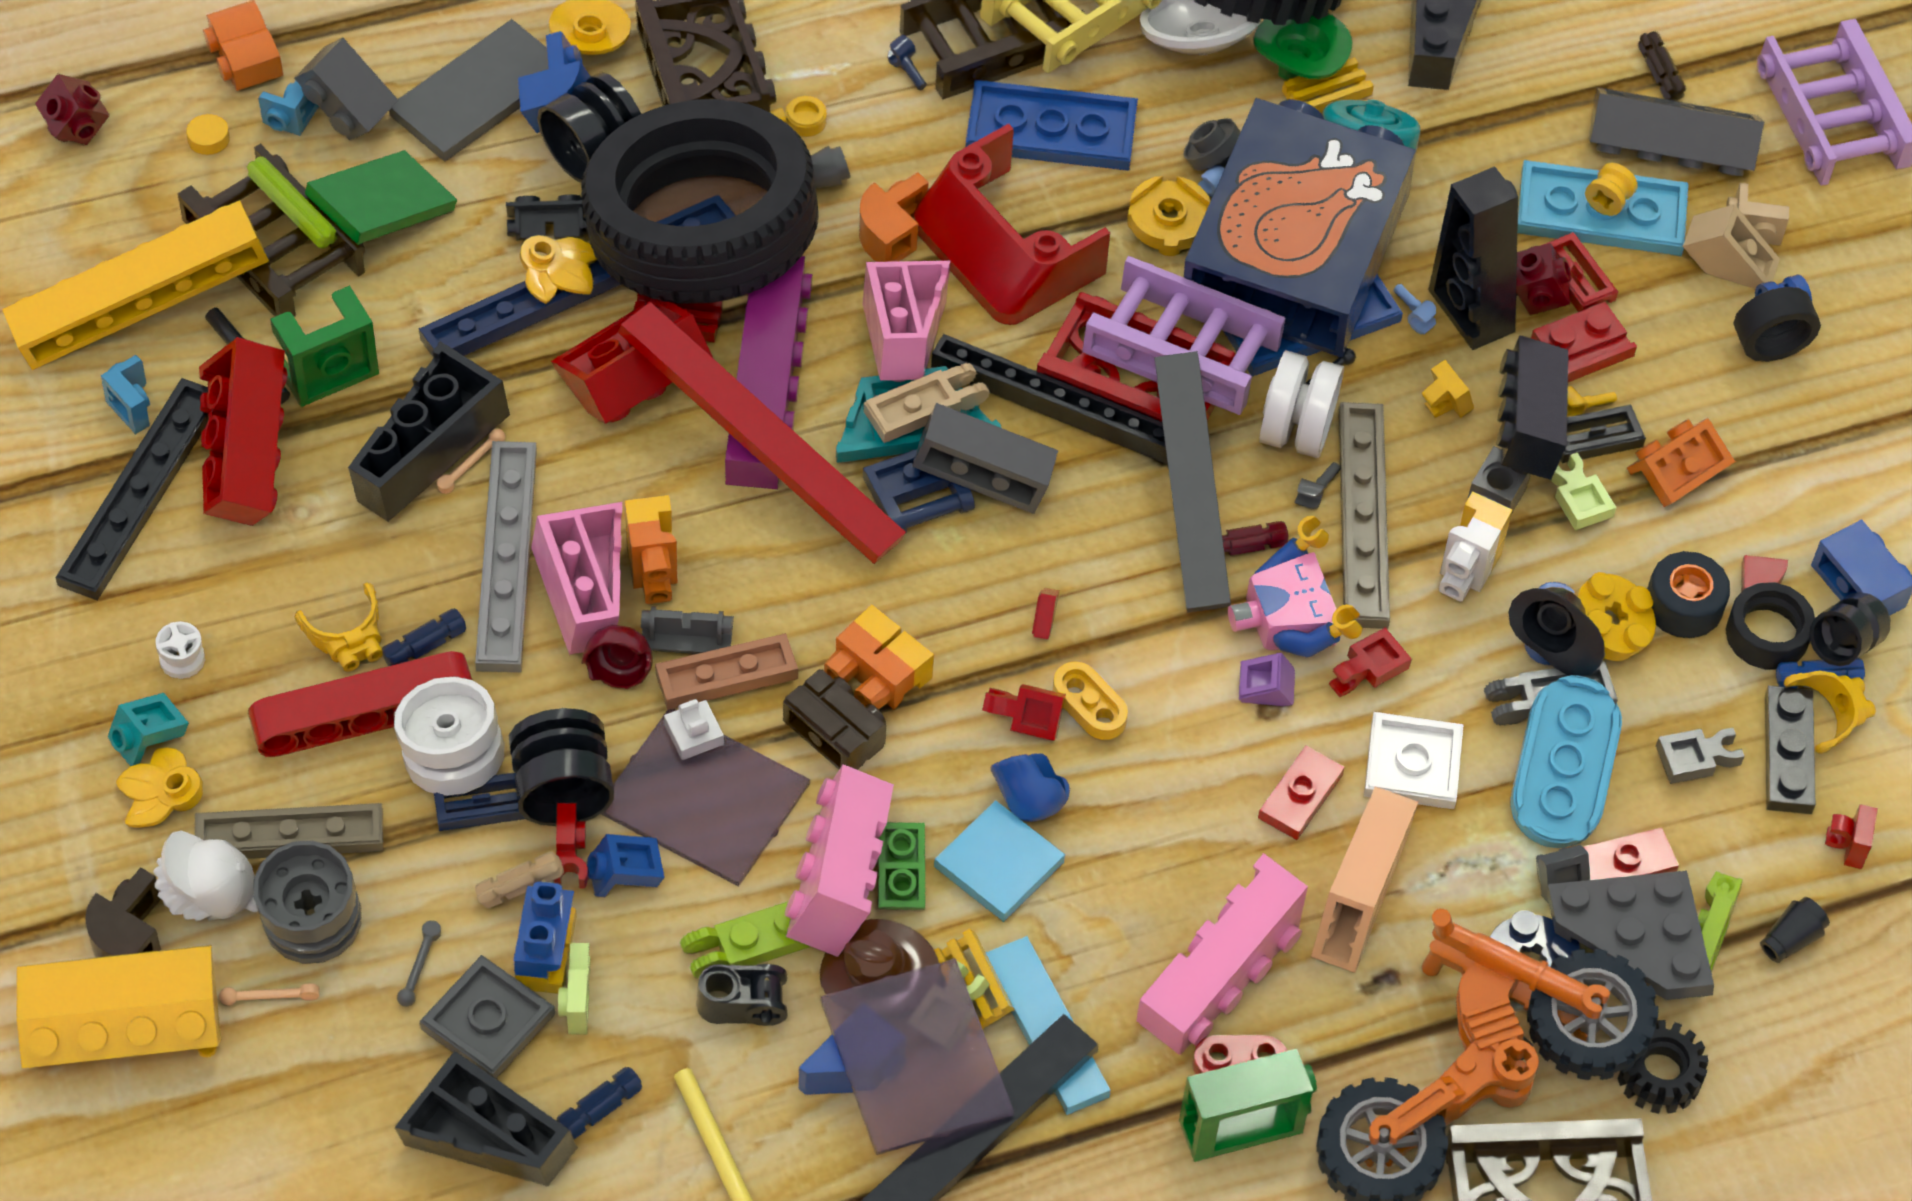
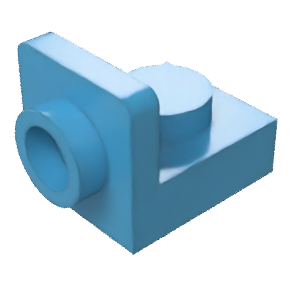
[258,80,319,136]
[101,355,150,434]

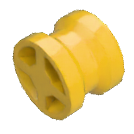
[1585,163,1638,216]

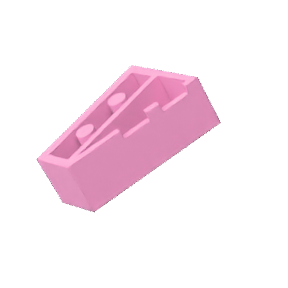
[862,261,950,382]
[531,502,623,655]

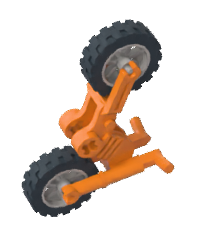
[1316,909,1659,1201]

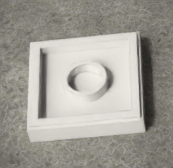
[1364,712,1464,809]

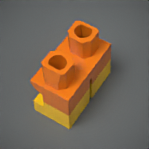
[625,495,678,604]
[824,604,934,710]

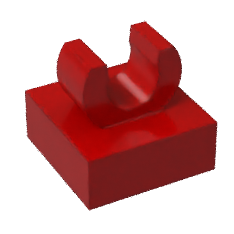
[1825,804,1878,869]

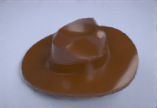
[820,919,940,1020]

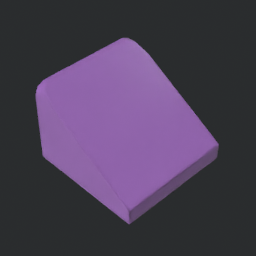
[1239,653,1295,706]

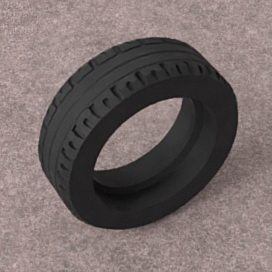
[581,99,819,304]

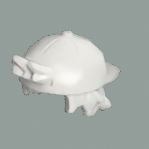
[153,830,258,921]

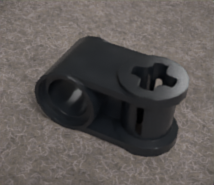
[696,964,788,1026]

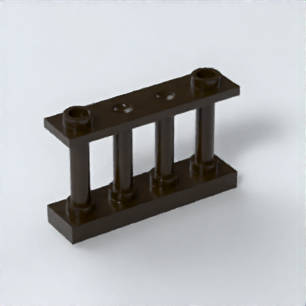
[900,0,1085,100]
[177,143,365,317]

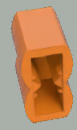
[203,0,284,91]

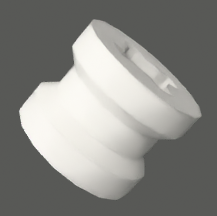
[156,621,205,679]

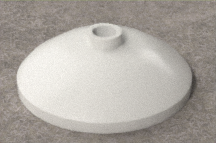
[1140,0,1261,55]

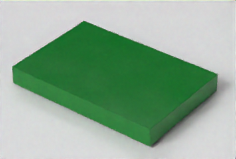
[305,150,457,245]

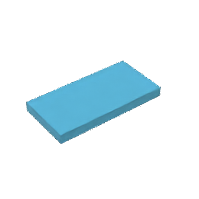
[1517,160,1688,256]

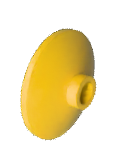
[549,0,631,55]

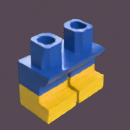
[514,882,577,994]

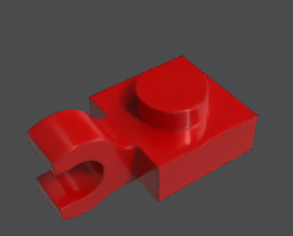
[1329,627,1412,697]
[982,684,1066,741]
[553,803,588,889]

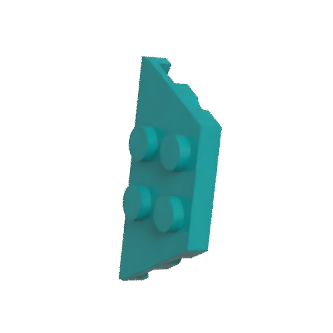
[836,366,1002,463]

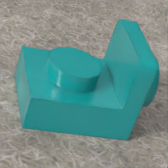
[108,693,189,766]

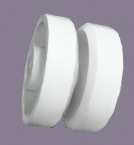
[1259,350,1344,458]
[394,677,504,796]

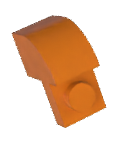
[859,172,929,262]

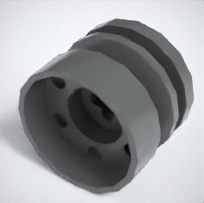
[253,841,362,964]

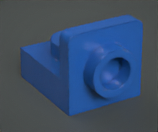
[586,834,665,897]

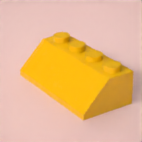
[16,945,221,1069]

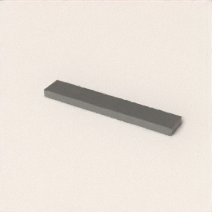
[1154,351,1231,613]

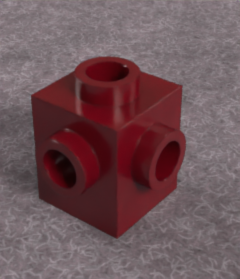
[35,74,110,145]
[1516,243,1572,316]

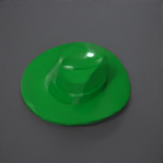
[1253,13,1352,80]

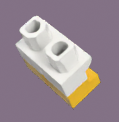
[1439,491,1512,602]

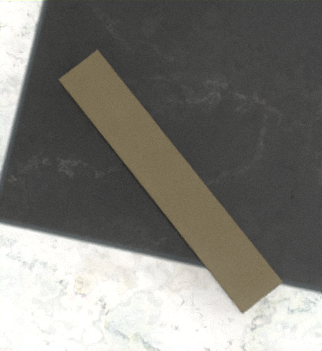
[1339,402,1390,629]

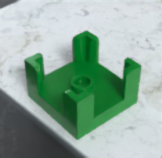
[270,285,379,407]

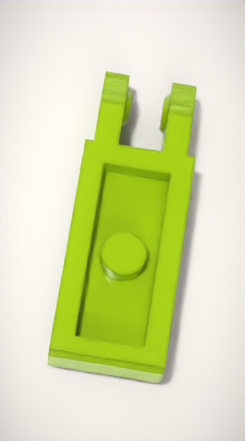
[680,902,811,979]

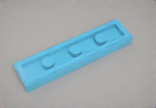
[986,936,1111,1115]

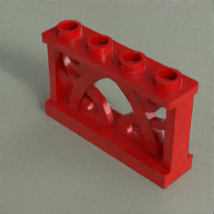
[1037,292,1236,421]

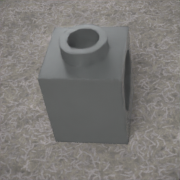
[1467,446,1531,515]

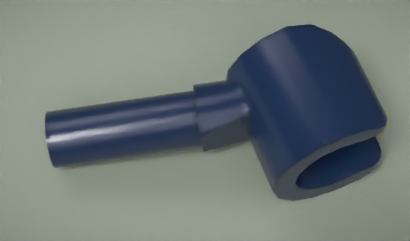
[887,35,927,90]

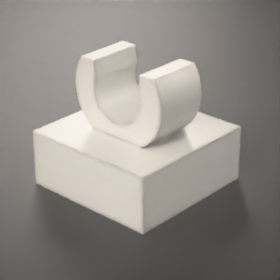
[664,699,724,760]

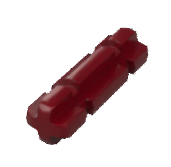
[1222,521,1289,556]

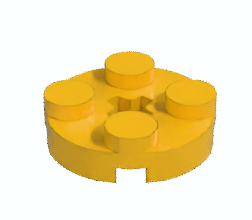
[1127,176,1210,256]
[1574,572,1656,661]

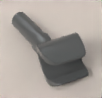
[1295,462,1341,509]

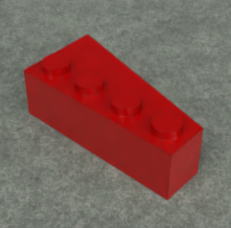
[199,337,288,526]

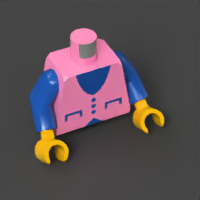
[1228,516,1362,658]

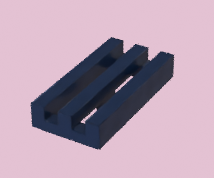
[434,772,525,831]

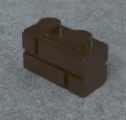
[783,669,886,770]

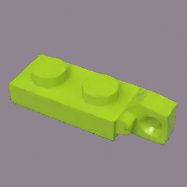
[1698,871,1743,998]

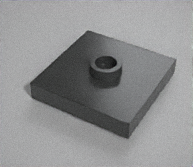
[419,955,555,1079]

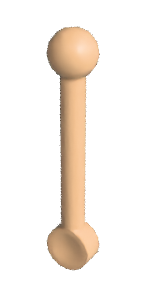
[437,429,506,494]
[219,983,319,1006]

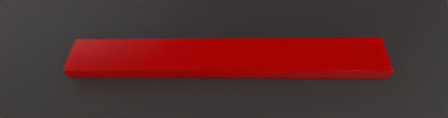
[618,302,906,564]

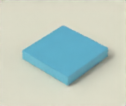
[934,800,1065,922]

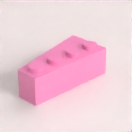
[785,764,894,957]
[1136,853,1308,1055]

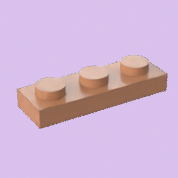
[655,633,798,710]

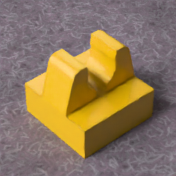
[1422,360,1475,418]

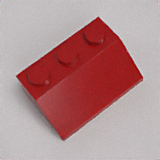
[551,299,713,424]

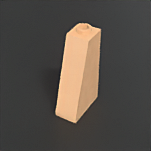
[1311,786,1418,973]

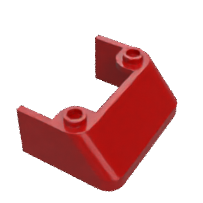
[914,124,1111,325]

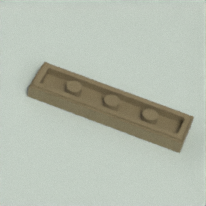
[195,803,384,859]

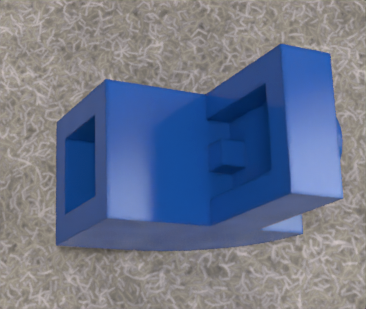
[518,31,591,133]

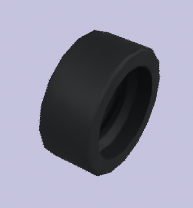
[1733,287,1821,362]
[1725,582,1815,670]

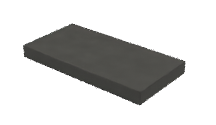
[389,19,549,162]

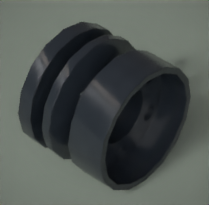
[537,72,641,183]
[509,708,614,826]

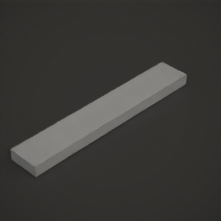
[475,441,537,672]

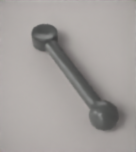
[397,921,441,1007]

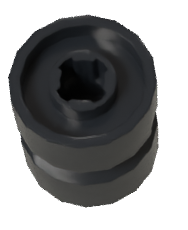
[1809,592,1891,666]

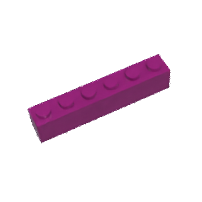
[725,256,813,490]

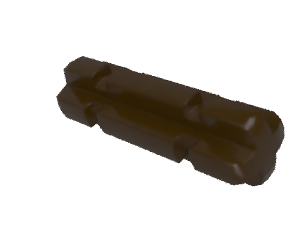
[1638,31,1686,100]

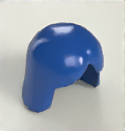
[990,753,1070,822]

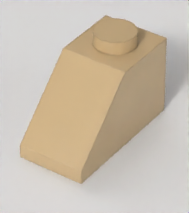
[1683,204,1780,289]

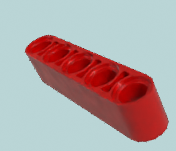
[248,651,473,757]

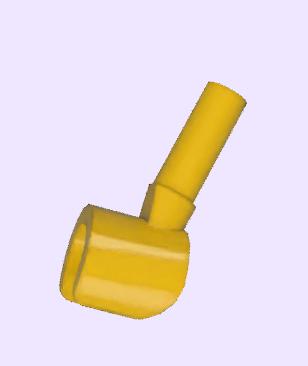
[1567,386,1617,417]

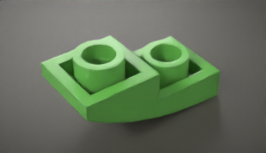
[878,822,925,910]

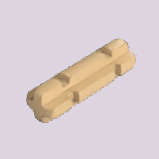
[475,851,564,908]

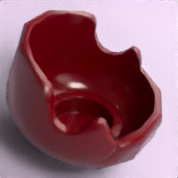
[581,625,653,689]

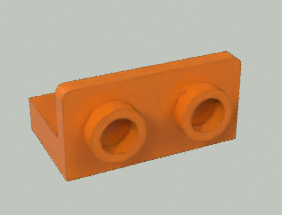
[1627,418,1735,507]

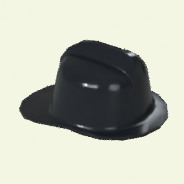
[1508,587,1605,676]

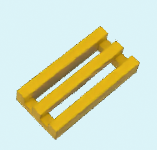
[1282,57,1374,113]
[934,928,1014,1034]

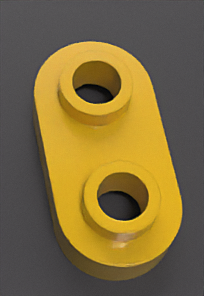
[1053,662,1128,740]

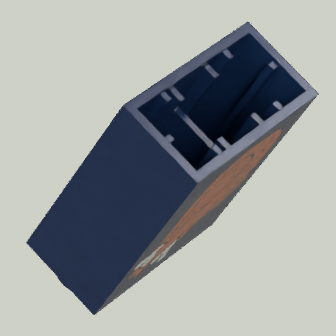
[1184,98,1416,358]

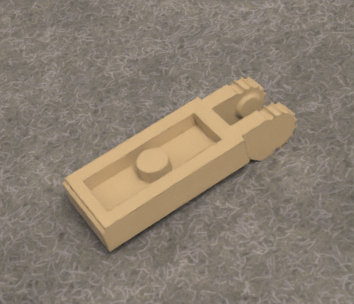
[864,363,990,443]

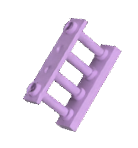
[1757,19,1912,186]
[1082,256,1285,415]

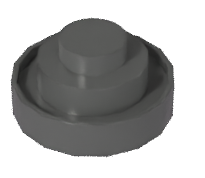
[1183,118,1241,171]

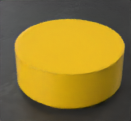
[785,96,827,137]
[186,114,230,155]

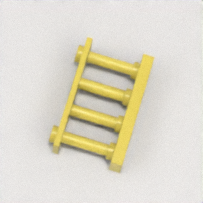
[980,0,1162,73]

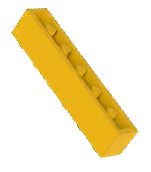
[2,200,269,370]

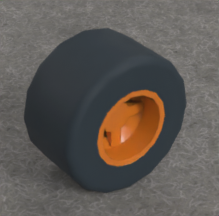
[1647,551,1730,638]

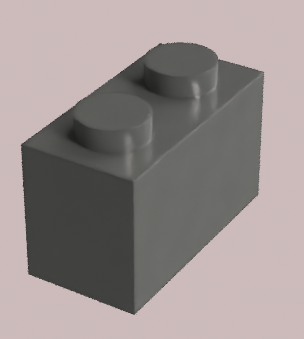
[294,38,398,141]

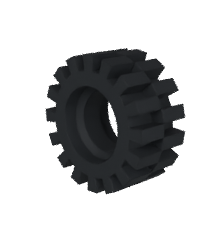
[1617,1020,1709,1114]

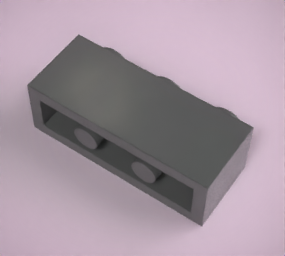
[912,403,1058,514]

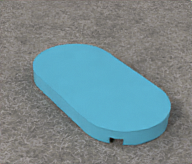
[1510,675,1622,848]

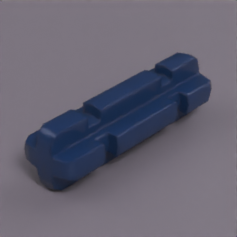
[382,608,466,666]
[556,1067,642,1140]

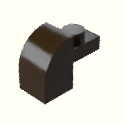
[85,867,161,958]

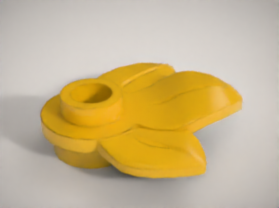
[519,235,596,304]
[116,747,203,828]

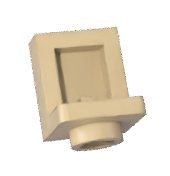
[1726,183,1789,245]

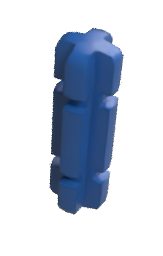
[1776,658,1865,688]

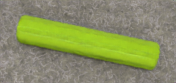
[247,156,337,249]

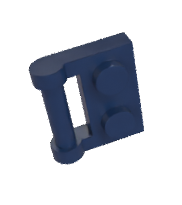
[863,449,975,532]

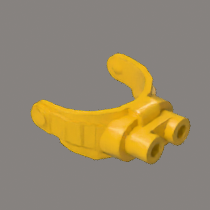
[294,582,383,672]
[1784,670,1876,754]

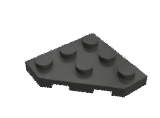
[1547,870,1714,1000]

